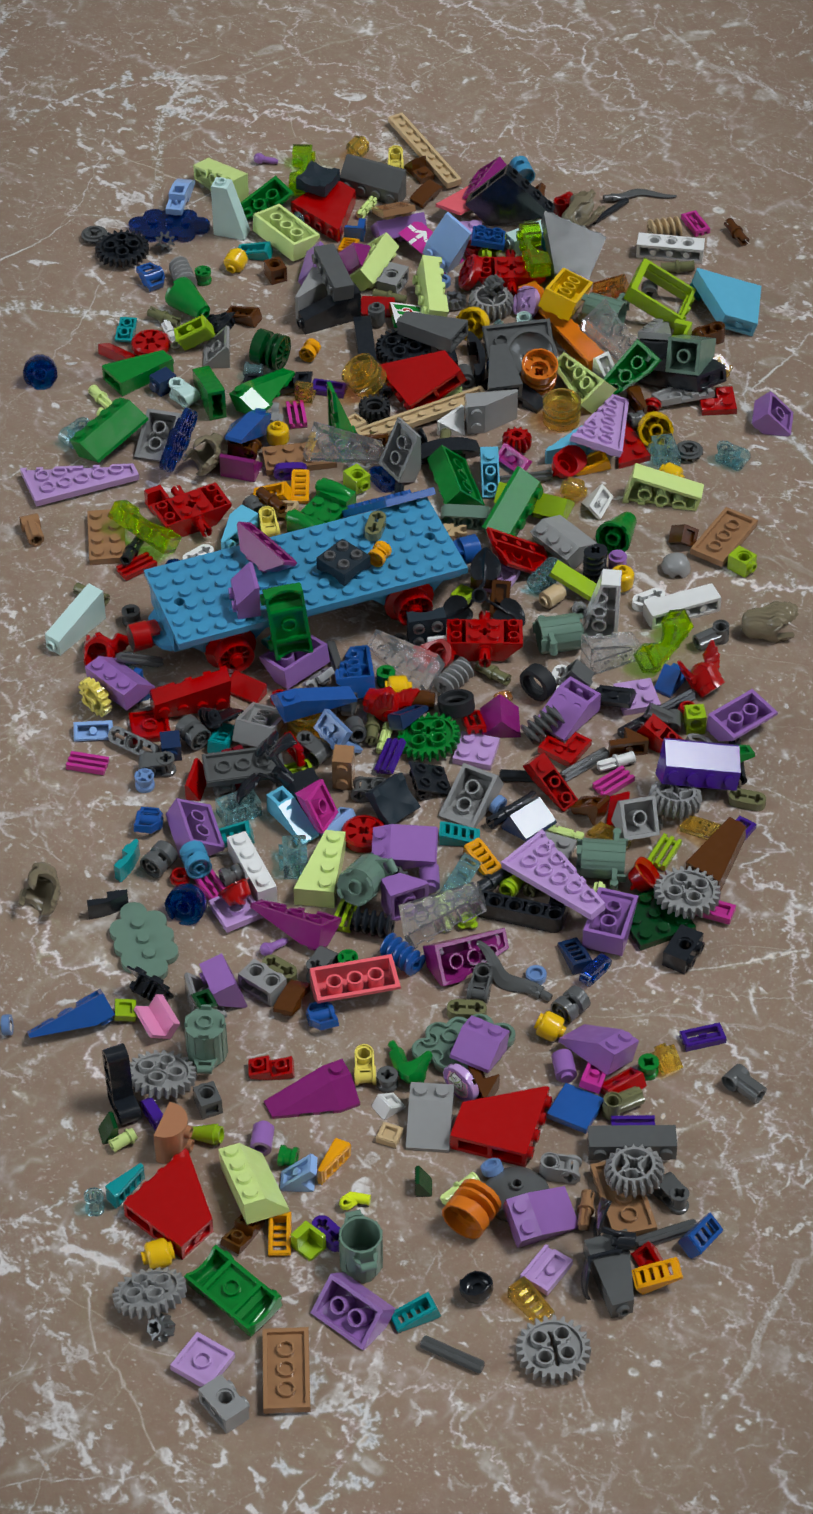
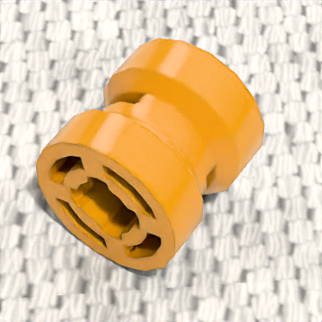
[299,338,321,362]
[368,541,392,567]

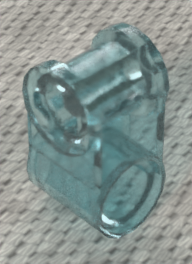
[58,417,90,449]
[715,441,751,471]

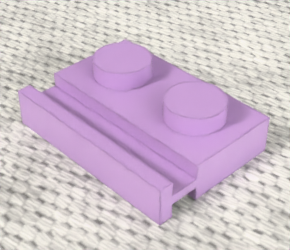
[520,1244,573,1296]

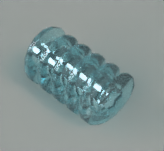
[527,557,562,595]

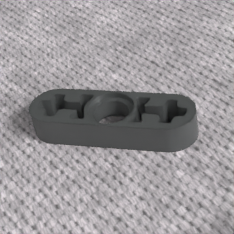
[108,726,160,755]

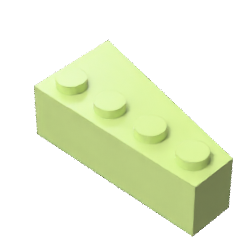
[193,158,249,202]
[412,255,449,317]
[557,352,617,414]
[622,463,704,511]
[293,830,346,908]

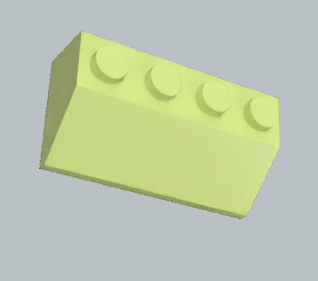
[253,204,320,262]
[350,232,400,291]
[218,1143,289,1224]

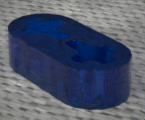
[369,466,395,493]
[579,953,612,987]

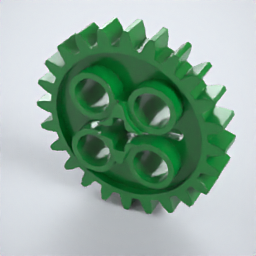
[397,712,461,762]

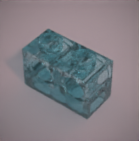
[648,433,681,470]
[215,789,262,827]
[278,835,308,879]
[440,852,481,903]

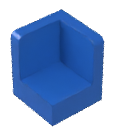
[344,218,366,242]

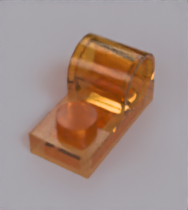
[592,274,629,299]

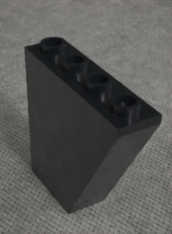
[465,164,555,226]
[638,353,727,392]

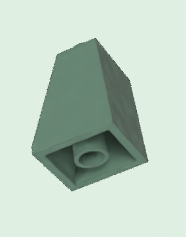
[665,335,716,376]

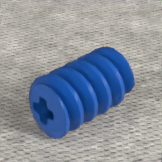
[380,932,426,976]

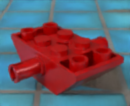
[478,249,546,298]
[150,482,232,537]
[447,610,523,667]

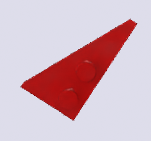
[618,420,651,469]

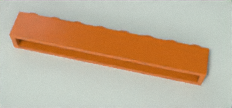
[518,281,605,372]

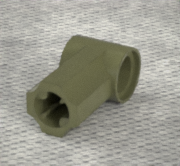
[601,1086,645,1120]

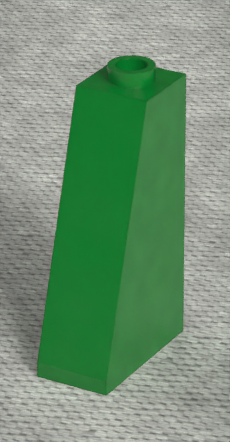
[102,350,174,397]
[192,366,227,421]

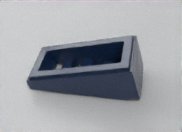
[387,705,429,730]
[558,937,593,975]

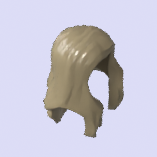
[561,189,606,227]
[182,433,228,476]
[741,601,799,642]
[18,862,61,916]

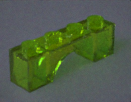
[289,144,316,196]
[516,222,551,278]
[107,500,182,554]
[633,609,694,673]

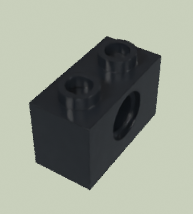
[662,924,705,975]

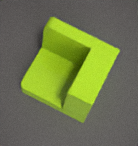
[672,318,692,336]
[291,1220,326,1261]

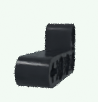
[102,1043,142,1126]

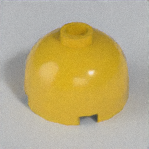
[456,306,490,341]
[637,411,674,448]

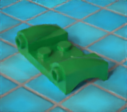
[285,478,356,532]
[260,582,313,661]
[184,1245,283,1337]

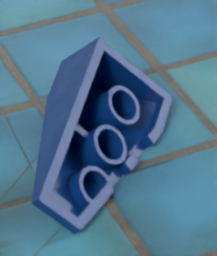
[225,408,271,444]
[335,645,375,700]

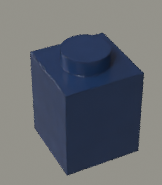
[149,367,177,397]
[160,730,182,762]

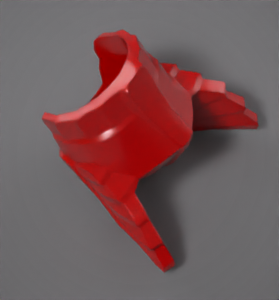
[83,632,129,666]
[677,640,725,698]
[363,686,420,722]

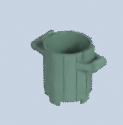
[578,292,630,338]
[532,612,587,656]
[576,828,628,891]
[336,853,398,906]
[184,1004,228,1074]
[339,1209,383,1283]

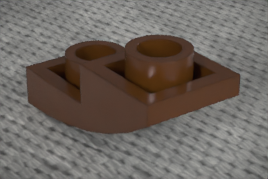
[410,179,443,209]
[273,979,310,1016]
[220,1214,265,1254]

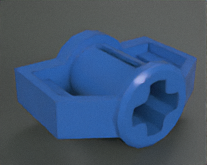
[136,262,165,292]
[134,806,164,834]
[306,1002,339,1031]

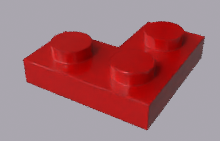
[700,386,737,416]
[538,732,592,767]

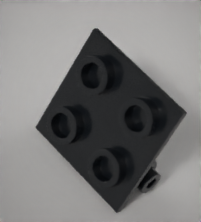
[206,312,235,335]
[198,707,244,730]
[409,761,451,800]
[127,966,174,1002]

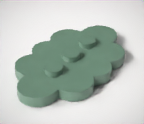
[109,902,179,980]
[412,1014,515,1073]

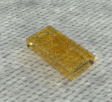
[679,816,722,840]

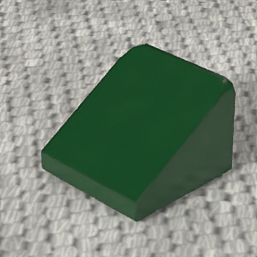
[190,988,218,1009]
[98,1111,119,1144]
[415,1166,432,1197]

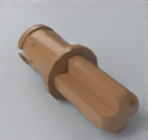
[577,1189,595,1231]

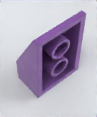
[372,824,438,870]
[582,887,639,956]
[558,1024,639,1075]
[502,1186,578,1248]

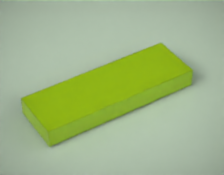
[548,560,597,601]

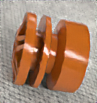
[520,348,558,395]
[442,1178,501,1239]

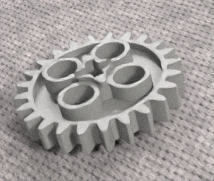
[654,866,721,919]
[130,1050,196,1099]
[112,1267,187,1320]
[516,1315,591,1385]

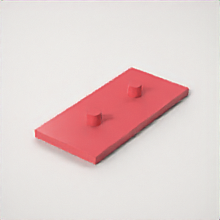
[435,186,470,215]

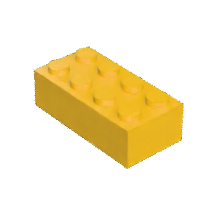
[538,268,593,321]

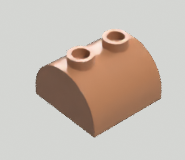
[154,1102,195,1164]

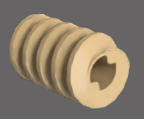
[646,216,682,236]

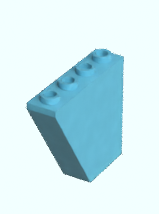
[692,268,761,336]

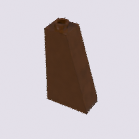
[686,817,746,892]

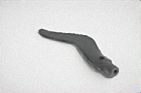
[603,189,677,202]
[476,941,553,1002]

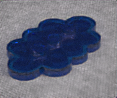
[128,209,210,243]
[159,407,198,473]

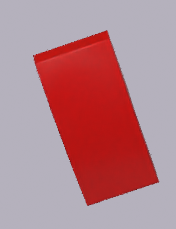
[248,1055,295,1080]

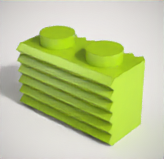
[174,315,215,351]

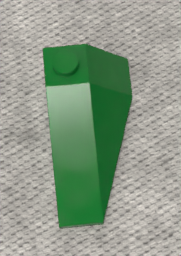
[327,381,356,459]

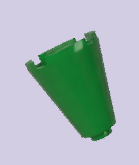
[165,277,210,318]
[595,512,637,554]

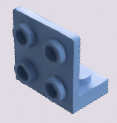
[314,709,363,753]

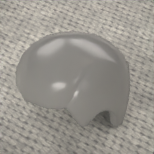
[661,552,691,578]

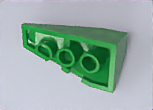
[240,175,295,220]
[603,339,661,403]
[229,368,295,414]

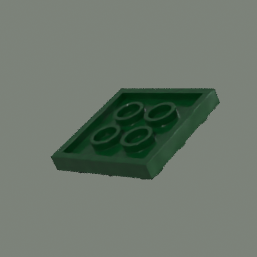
[629,889,696,951]

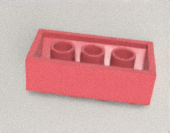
[310,954,401,1003]

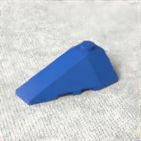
[270,686,357,723]
[27,989,115,1038]

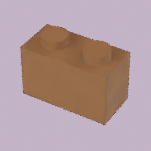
[332,744,355,790]

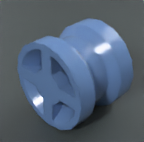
[134,768,155,793]

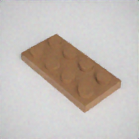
[371,201,416,220]
[262,439,337,476]
[690,507,758,567]
[87,508,126,565]
[590,1161,657,1236]
[262,1327,311,1414]

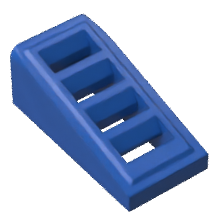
[678,1212,723,1259]

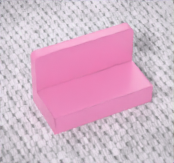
[134,994,180,1039]

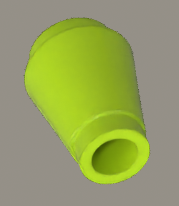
[499,875,525,897]
[191,1124,224,1145]

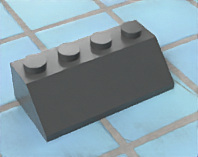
[340,154,406,204]

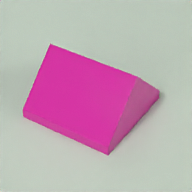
[295,779,339,834]

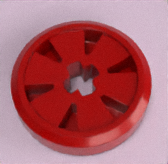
[458,254,483,291]
[132,329,170,356]
[342,815,384,853]

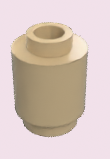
[539,583,567,609]

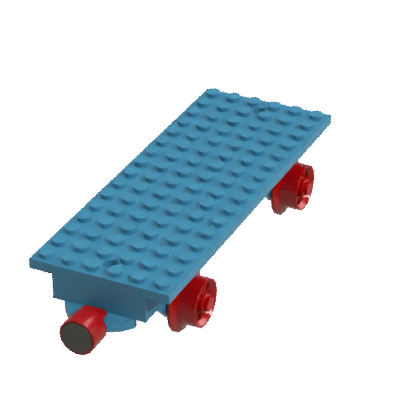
[126,497,482,674]

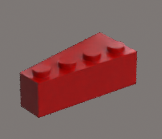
[150,665,231,719]

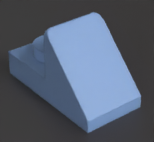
[280,1154,318,1192]

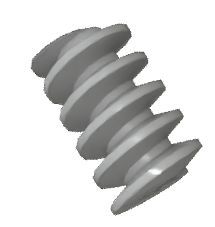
[169,256,197,286]
[433,657,474,693]

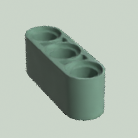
[440,504,492,530]

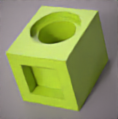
[343,464,371,495]
[727,545,757,578]
[683,704,707,735]

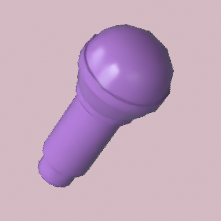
[254,153,278,164]
[260,938,289,956]

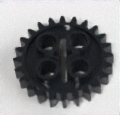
[95,229,149,268]
[376,329,431,363]

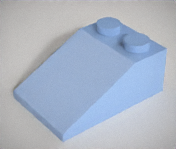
[422,212,472,274]

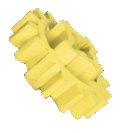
[78,677,113,717]

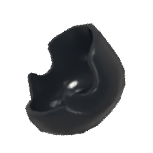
[459,1271,493,1304]

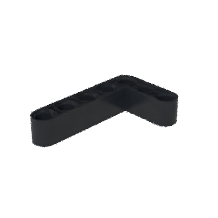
[466,889,570,933]

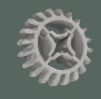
[468,285,514,321]
[648,781,702,820]
[604,1143,665,1198]

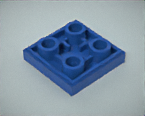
[471,225,506,251]
[547,1083,604,1134]

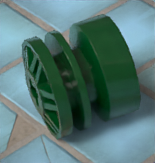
[249,328,291,370]

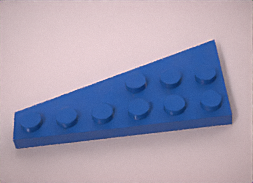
[342,487,436,518]

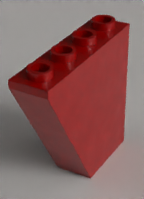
[291,181,356,242]
[377,350,467,411]
[450,1086,552,1167]
[123,1148,214,1260]

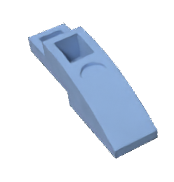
[165,178,196,216]

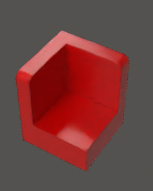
[144,484,169,516]

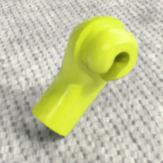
[339,1191,371,1210]

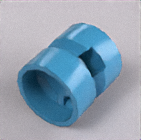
[509,156,535,184]
[180,840,212,879]

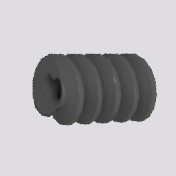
[521,705,565,743]

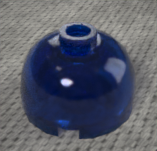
[23,354,58,390]
[165,884,207,925]

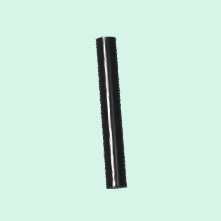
[593,197,629,224]

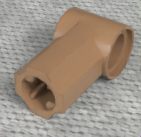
[19,513,44,547]

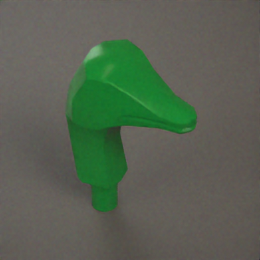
[388,1040,433,1084]

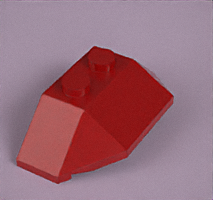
[486,527,549,575]

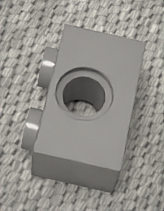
[375,262,409,294]
[198,1374,250,1434]

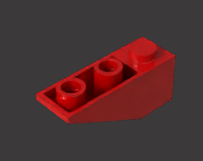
[637,713,684,753]
[523,752,578,812]

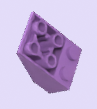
[538,676,601,742]

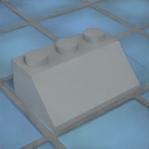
[530,515,598,569]

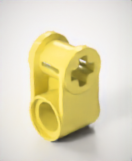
[388,145,404,169]
[259,506,280,537]
[354,1044,376,1086]

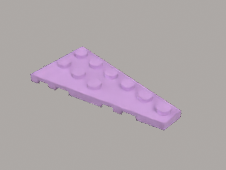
[569,394,629,457]
[20,463,139,507]
[501,829,606,920]

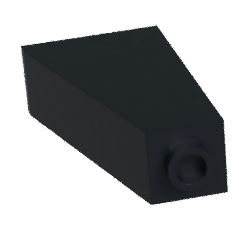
[297,282,361,335]

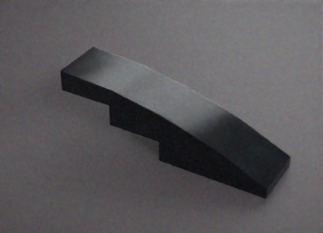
[353,316,378,372]

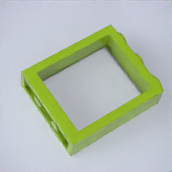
[623,258,696,329]

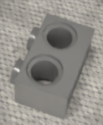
[238,959,287,1007]

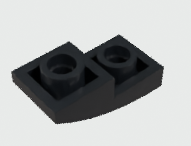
[87,889,129,920]

